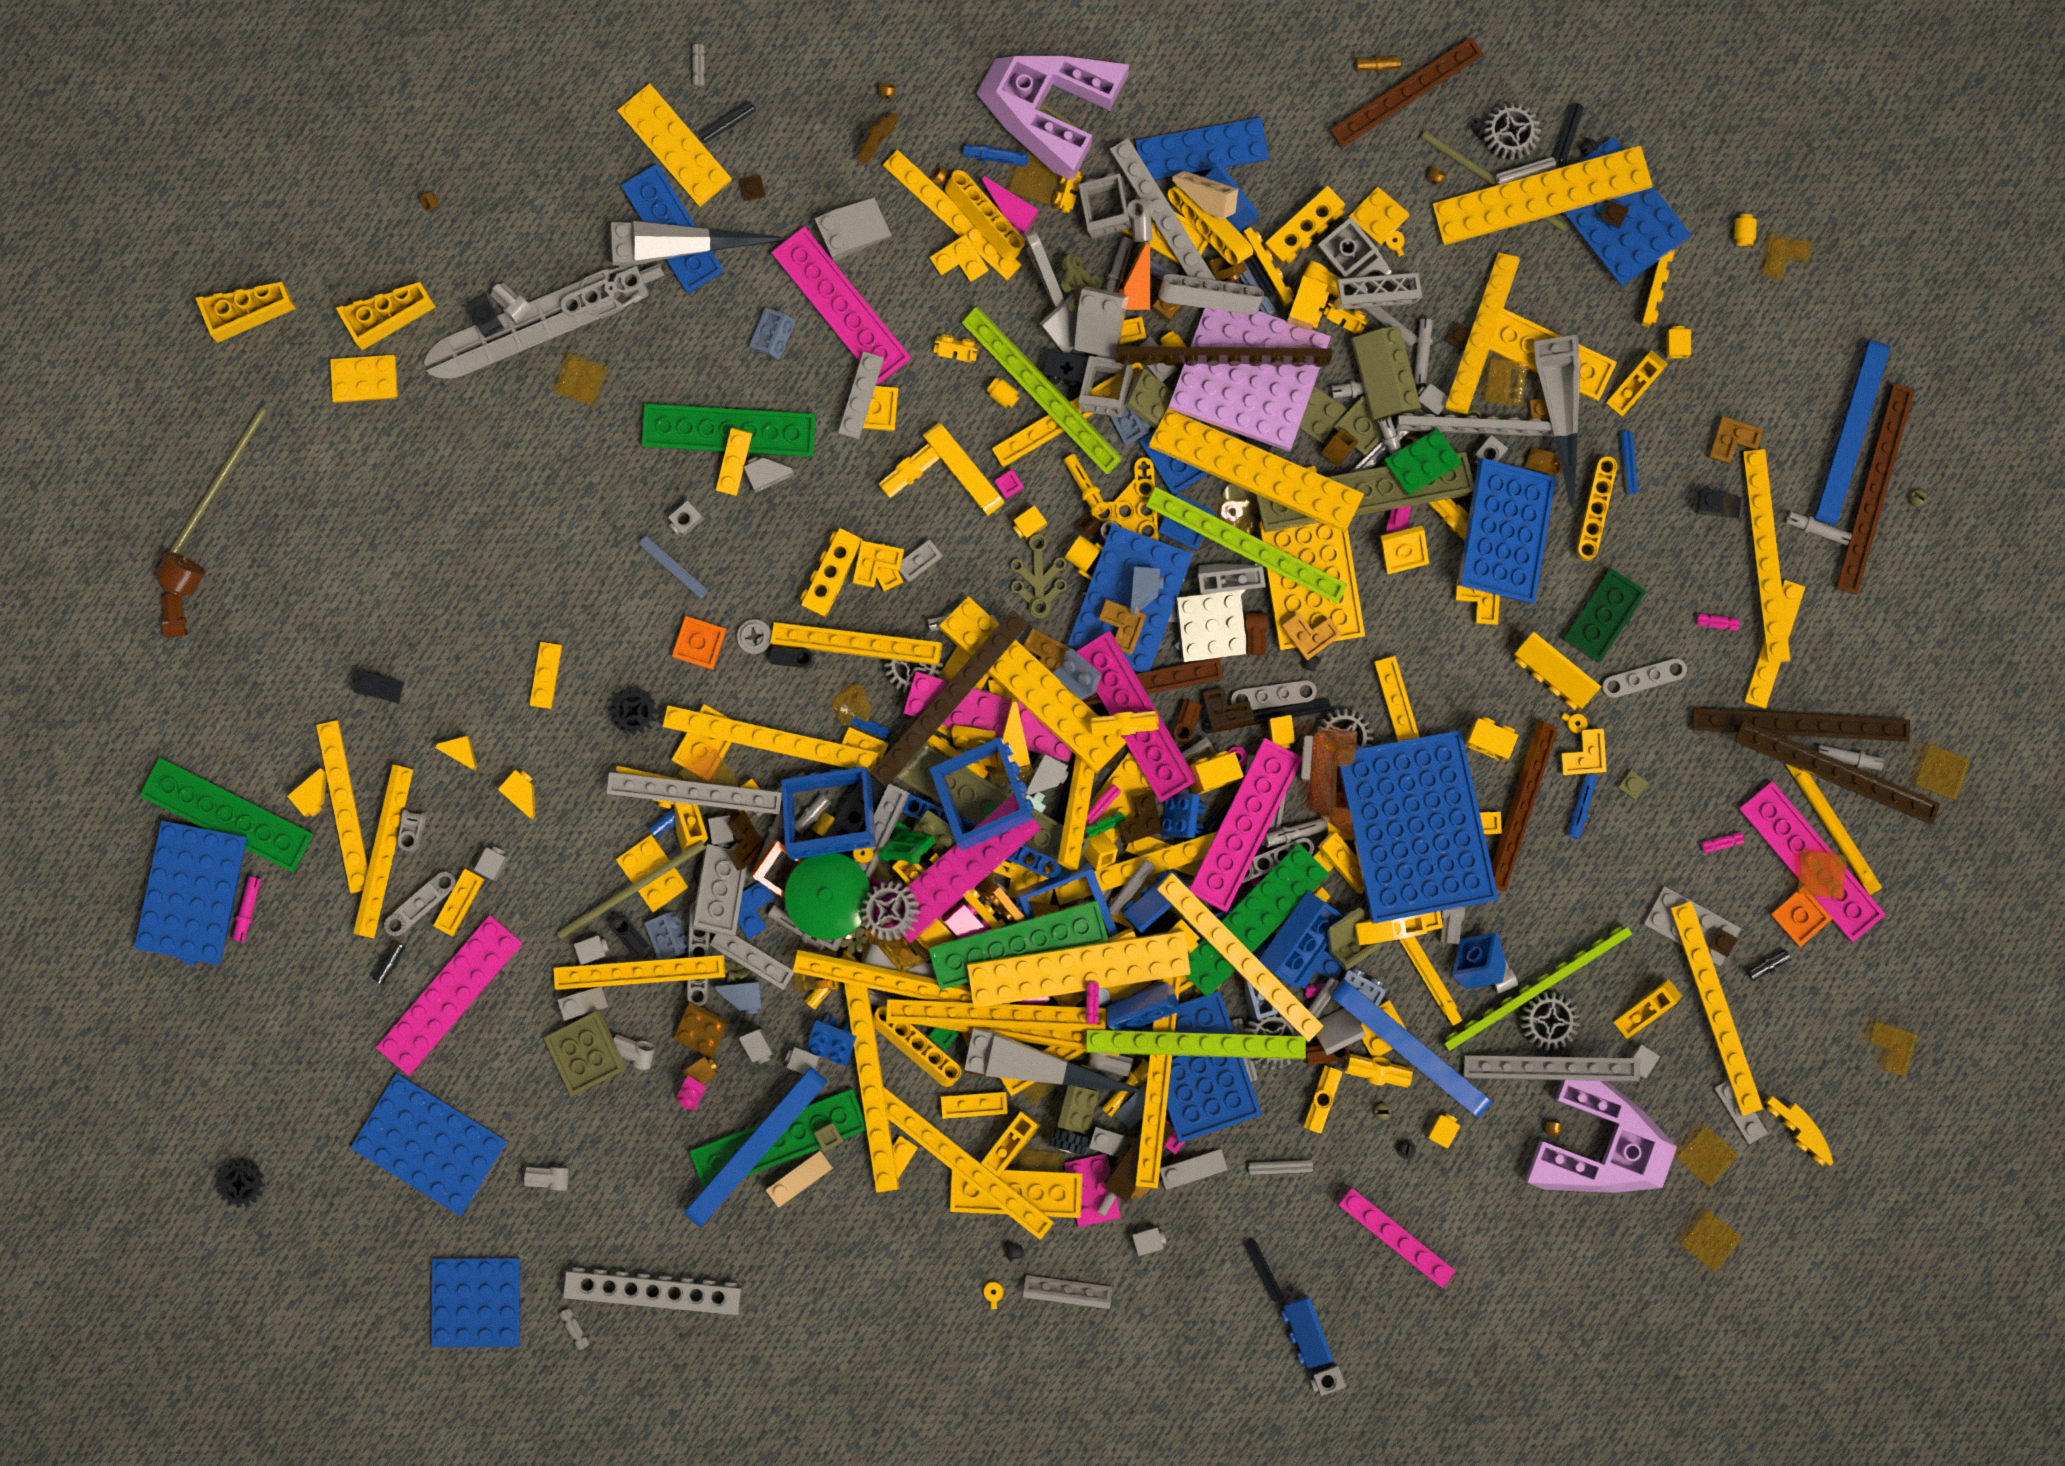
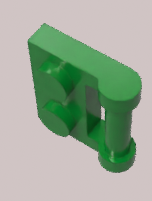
[878,831,935,864]

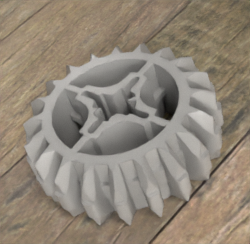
[1483,102,1541,160]
[884,636,943,693]
[1315,709,1374,766]
[861,882,920,941]
[1520,992,1580,1050]
[1244,1013,1299,1070]

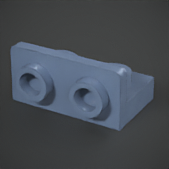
[749,308,795,360]
[1111,406,1154,446]
[1053,649,1101,700]
[644,911,689,960]
[1340,967,1387,1006]

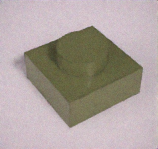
[1618,770,1648,800]
[814,1122,844,1152]

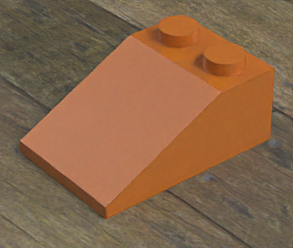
[1119,241,1150,310]

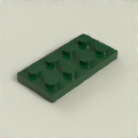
[1563,568,1647,664]

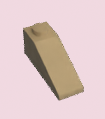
[1172,171,1238,219]
[766,1151,833,1208]

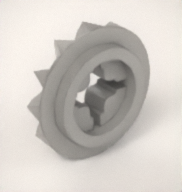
[737,620,772,654]

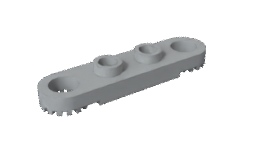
[1602,659,1687,698]
[1231,681,1317,710]
[384,872,457,936]

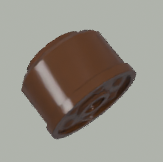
[155,552,206,596]

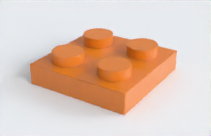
[672,616,727,670]
[1770,886,1833,947]

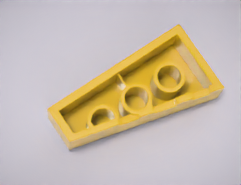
[196,282,296,343]
[336,282,436,350]

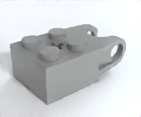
[1317,217,1393,294]

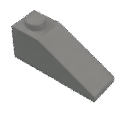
[1198,563,1265,594]
[739,1029,774,1065]
[1160,1149,1228,1190]

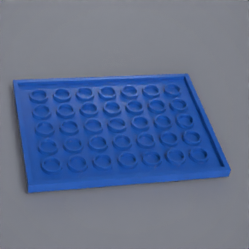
[1335,730,1499,924]

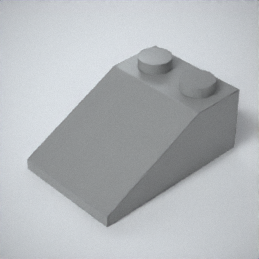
[815,198,892,262]
[1074,286,1129,359]

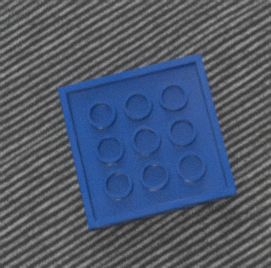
[431,1258,520,1347]

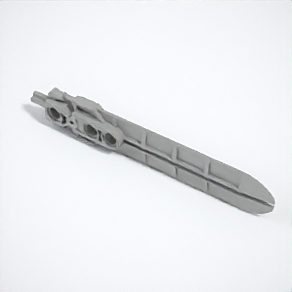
[424,264,664,379]

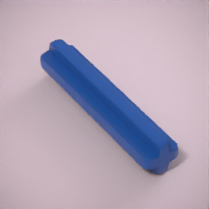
[1620,431,1638,494]

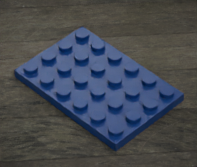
[1563,137,1691,287]
[1457,458,1556,604]
[1067,524,1193,673]
[134,821,248,965]
[1140,991,1262,1143]
[350,1073,508,1216]

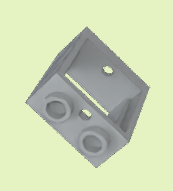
[1079,173,1132,239]
[1078,355,1133,417]

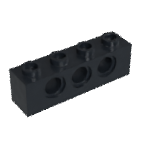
[823,777,887,857]

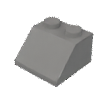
[1025,754,1069,795]

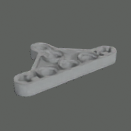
[1025,231,1065,309]

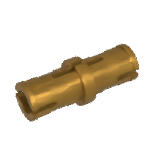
[1357,55,1401,73]

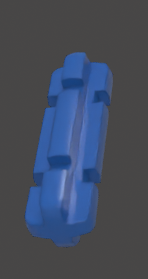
[849,713,890,739]

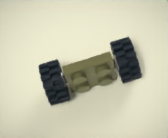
[1047,1064,1106,1155]

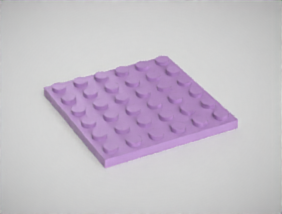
[1168,308,1331,452]

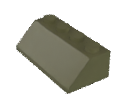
[1351,326,1421,421]

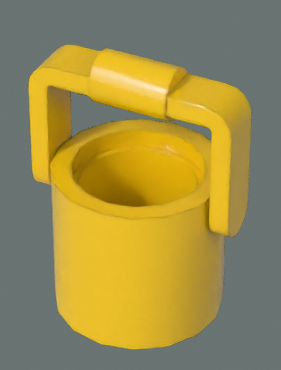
[1064,535,1103,580]

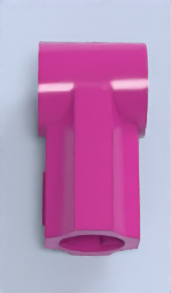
[1384,506,1411,535]

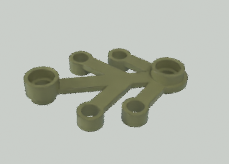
[1061,254,1101,313]
[1011,534,1067,619]

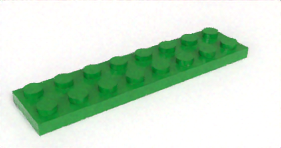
[642,404,816,458]
[140,757,314,873]
[1185,843,1330,998]
[928,900,1109,990]
[689,1089,867,1189]

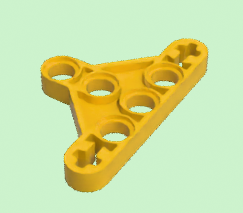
[1096,457,1158,540]

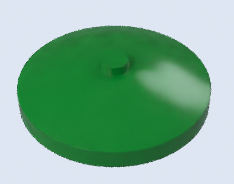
[785,853,872,940]

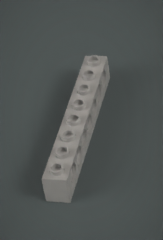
[564,1267,742,1315]

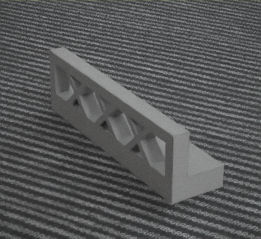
[1334,273,1423,310]

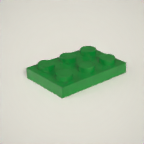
[1384,429,1462,496]

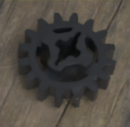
[610,688,658,735]
[216,1160,266,1208]

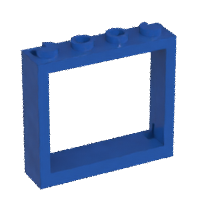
[929,737,1034,850]
[781,766,876,860]
[1016,862,1118,938]

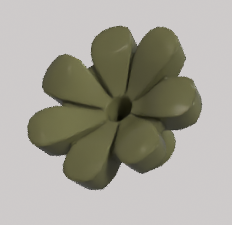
[840,927,868,954]
[725,960,749,984]

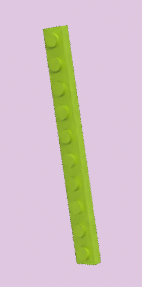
[962,307,1123,474]
[1146,487,1348,604]
[1443,926,1632,1052]
[1086,1030,1306,1060]

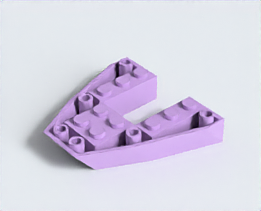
[976,56,1129,181]
[1525,1080,1677,1193]

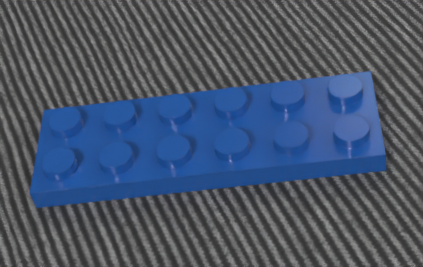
[1136,117,1269,181]
[621,164,724,294]

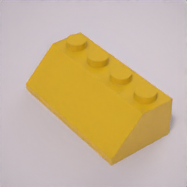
[1513,632,1601,711]

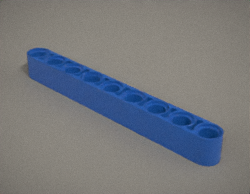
[1814,339,1890,526]
[902,794,1061,879]
[1331,979,1493,1118]
[683,1067,828,1228]

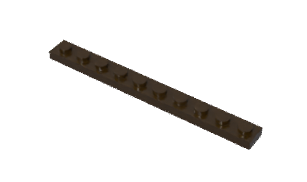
[1115,346,1332,367]
[870,609,1029,788]
[1692,708,1910,742]
[1734,721,1940,825]

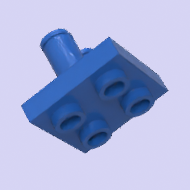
[1161,793,1206,838]
[806,1015,857,1066]

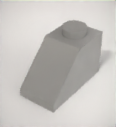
[744,457,794,493]
[558,987,608,1021]
[1089,1127,1132,1157]

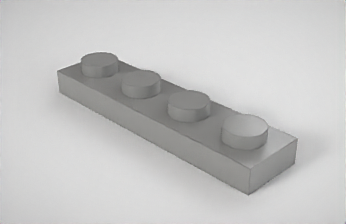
[838,351,884,440]
[710,934,795,990]
[1023,1275,1112,1309]

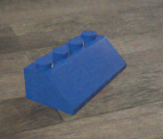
[1259,891,1345,989]

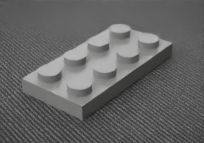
[691,844,747,937]
[1643,886,1741,966]

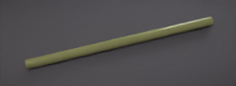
[1421,131,1567,232]
[169,407,268,554]
[557,840,706,939]

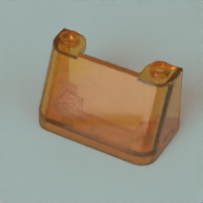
[1310,729,1357,830]

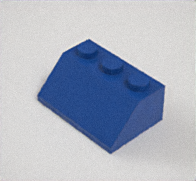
[1204,163,1259,234]
[1123,871,1190,934]
[1107,982,1181,1031]
[1281,1296,1334,1368]

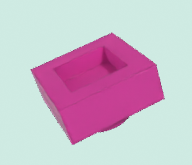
[994,469,1024,499]

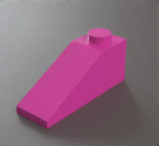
[982,176,1038,235]

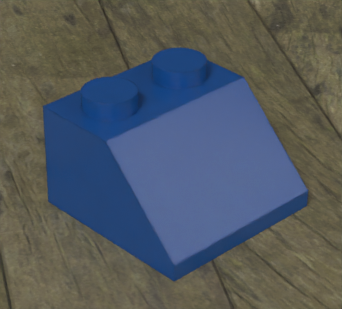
[1452,932,1506,989]

